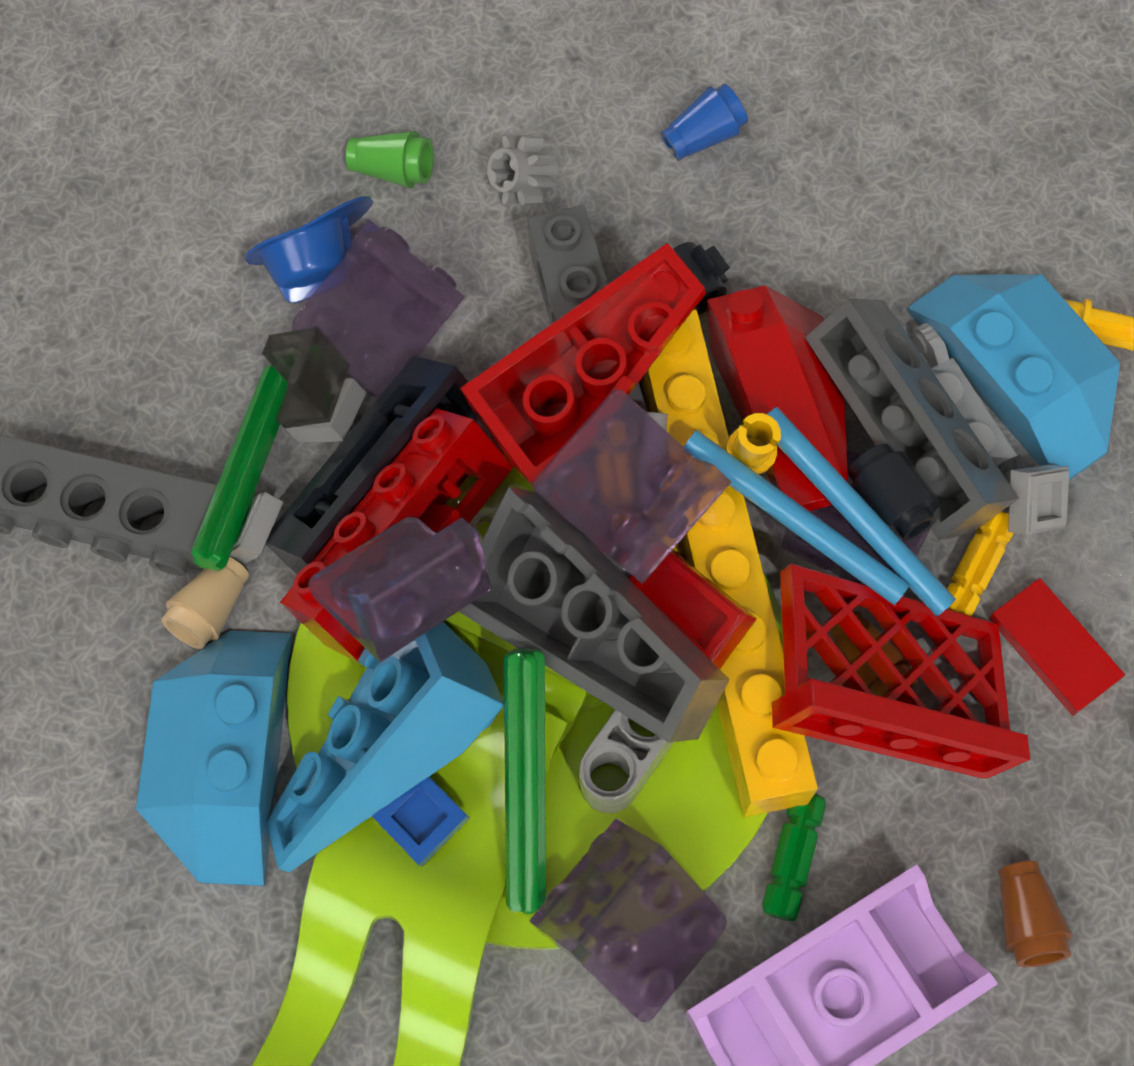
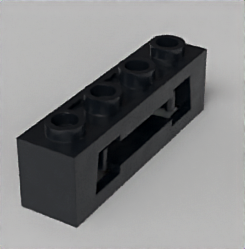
[265,356,478,574]

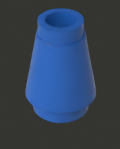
[661,83,748,161]

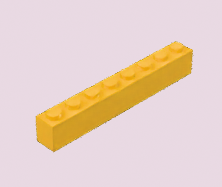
[641,309,818,817]

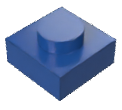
[372,776,470,866]

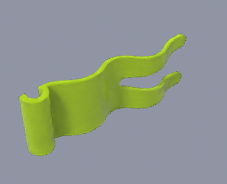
[252,593,589,1066]

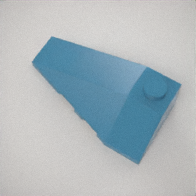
[266,594,504,872]

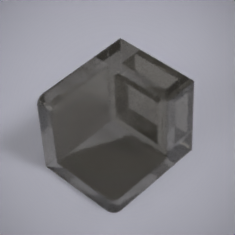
[262,326,350,428]

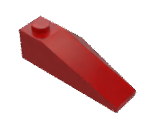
[460,243,706,488]
[707,285,848,511]

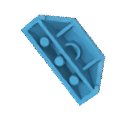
[907,274,1120,480]
[136,630,292,886]

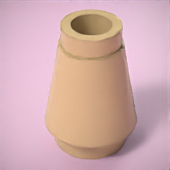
[161,557,250,649]

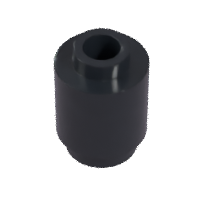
[848,443,940,541]

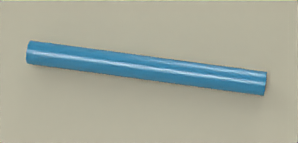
[767,407,956,617]
[681,430,910,605]

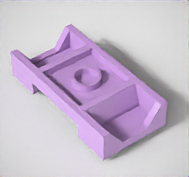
[685,864,998,1066]

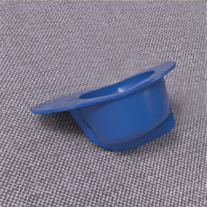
[244,196,373,304]

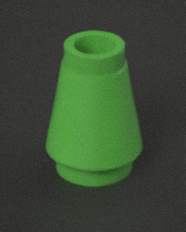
[346,131,434,188]

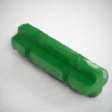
[762,793,826,921]

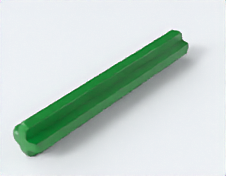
[191,365,295,572]
[504,648,546,914]

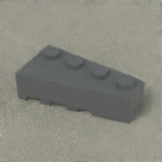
[450,487,730,743]

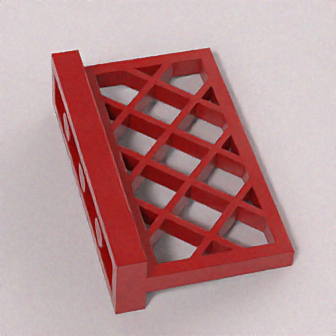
[771,564,1031,779]

